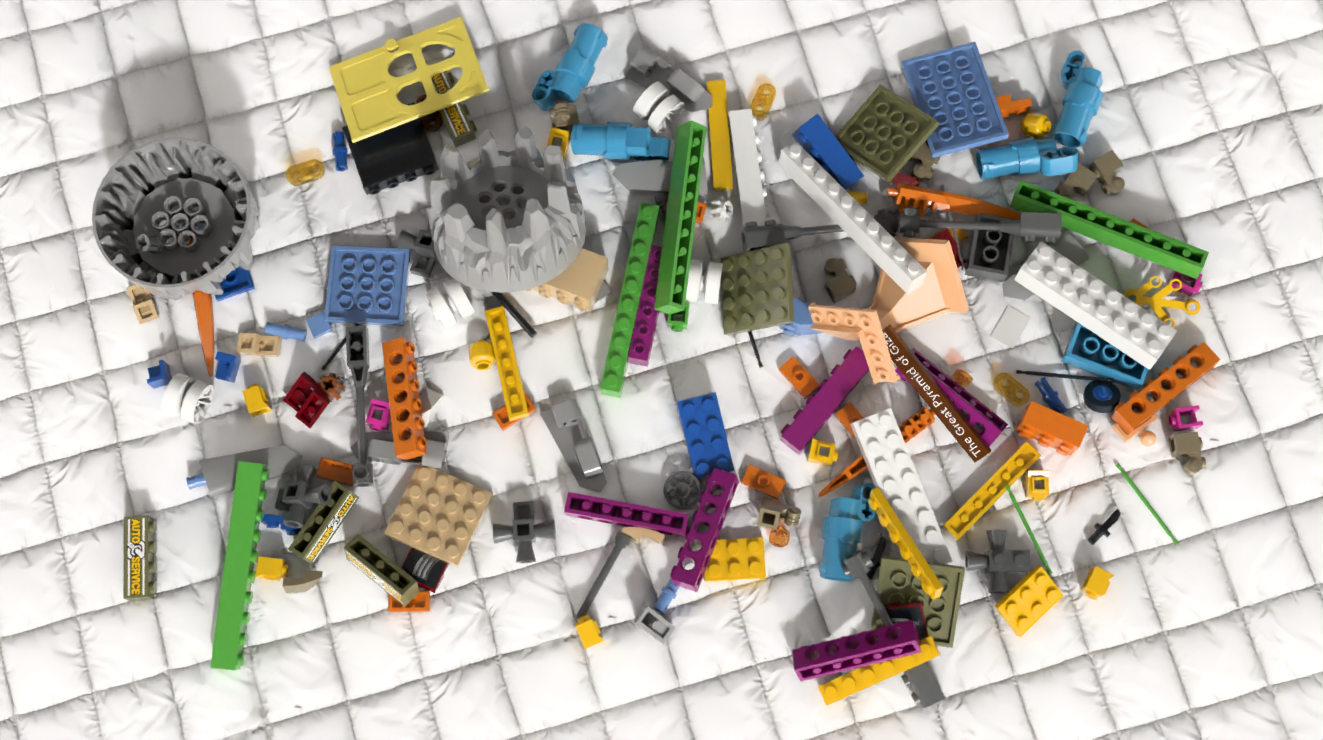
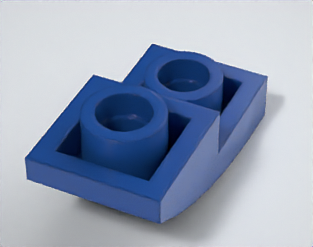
[261,514,302,535]

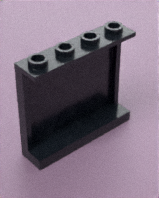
[342,102,439,195]

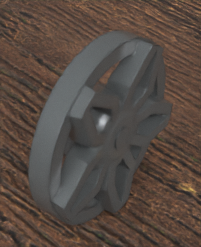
[663,471,702,509]

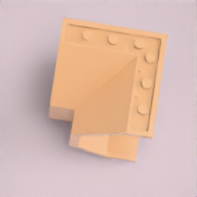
[808,237,969,385]

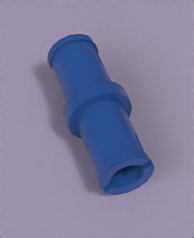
[332,131,348,172]
[1034,377,1068,414]

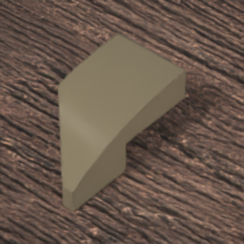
[283,571,323,593]

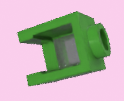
[667,302,689,332]

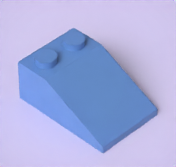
[780,298,822,336]

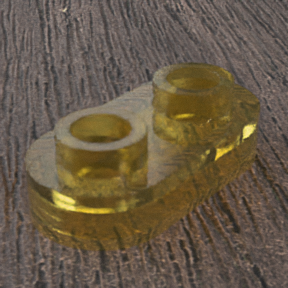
[750,83,776,120]
[286,159,325,186]
[993,373,1030,407]

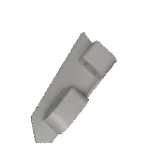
[624,46,712,113]
[612,158,708,195]
[1002,231,1089,301]
[540,399,607,492]
[350,431,449,469]
[199,445,303,498]

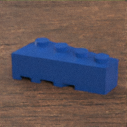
[792,114,864,190]

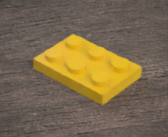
[704,537,766,582]
[994,565,1064,638]

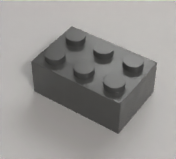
[964,213,1014,282]

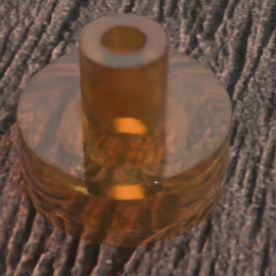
[952,369,973,387]
[769,526,790,547]

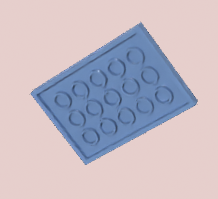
[901,42,1009,158]

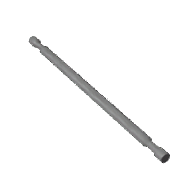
[940,185,966,270]

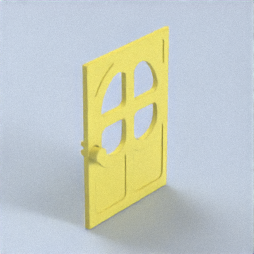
[329,17,490,143]

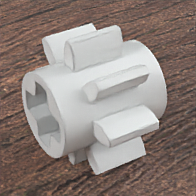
[709,197,733,222]

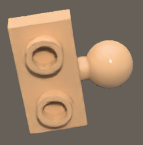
[1112,409,1158,447]

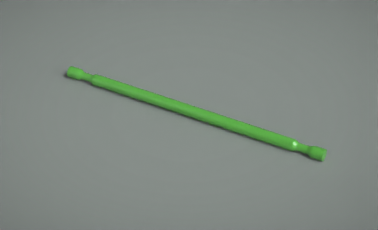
[1115,463,1179,545]
[1005,485,1052,574]

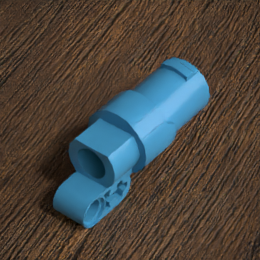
[532,23,608,111]
[1052,50,1104,148]
[571,122,671,162]
[976,137,1078,179]
[818,483,876,582]

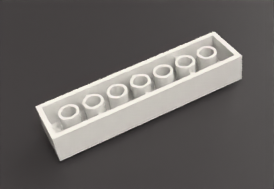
[1014,242,1177,370]
[850,408,953,564]

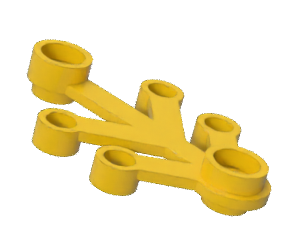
[1122,276,1200,328]

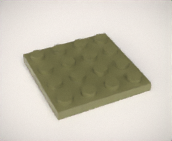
[835,85,939,183]
[721,243,794,336]
[870,556,965,648]

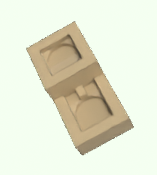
[126,284,159,324]
[236,333,282,357]
[621,527,665,545]

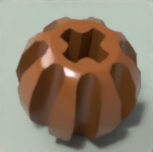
[317,373,346,402]

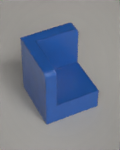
[215,351,241,383]
[146,360,172,388]

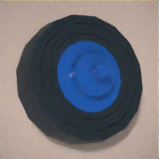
[1083,381,1121,413]

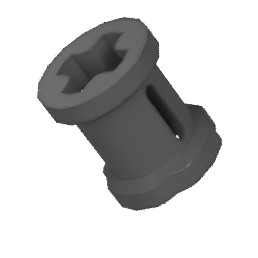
[135,234,164,254]

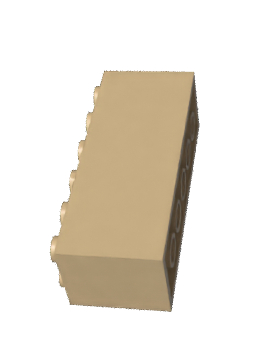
[527,248,609,311]

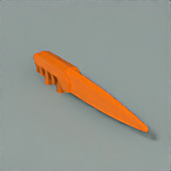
[887,183,1020,220]
[186,239,214,377]
[818,407,936,497]

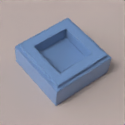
[306,312,333,338]

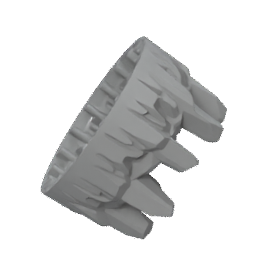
[427,126,586,293]
[92,138,260,300]

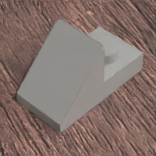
[634,605,675,644]

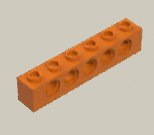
[382,337,427,460]
[1112,342,1221,435]

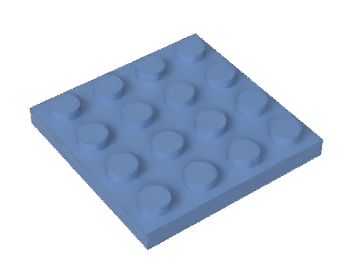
[324,246,411,326]

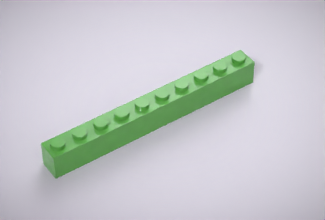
[654,120,707,315]
[1010,180,1209,279]
[600,202,660,398]
[210,461,269,670]

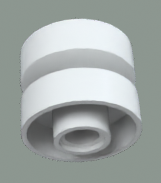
[633,81,684,134]
[686,259,723,304]
[425,278,475,329]
[162,373,214,424]

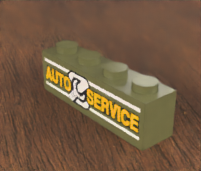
[432,71,477,148]
[288,481,359,565]
[123,515,157,601]
[343,534,419,606]

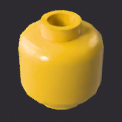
[1021,113,1051,139]
[469,340,495,370]

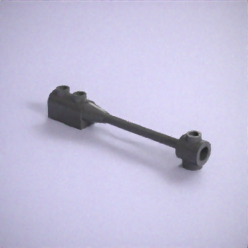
[899,208,1062,243]
[741,209,898,253]
[346,325,373,487]
[841,551,945,708]

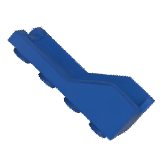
[675,392,734,480]

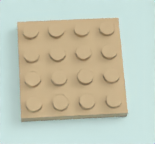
[384,462,493,567]

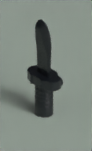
[1087,509,1120,545]
[866,537,886,581]

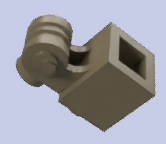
[549,102,579,132]
[910,141,941,182]
[1089,150,1125,195]
[1054,163,1098,199]
[824,258,857,304]
[1168,431,1206,475]
[757,497,801,530]

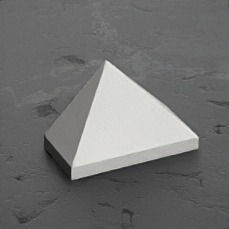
[420,387,443,431]

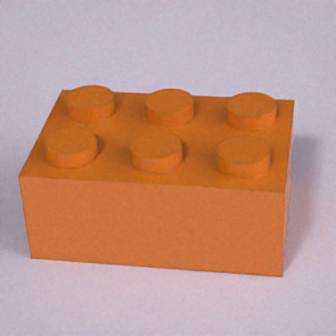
[1015,401,1088,456]

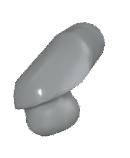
[882,187,900,214]

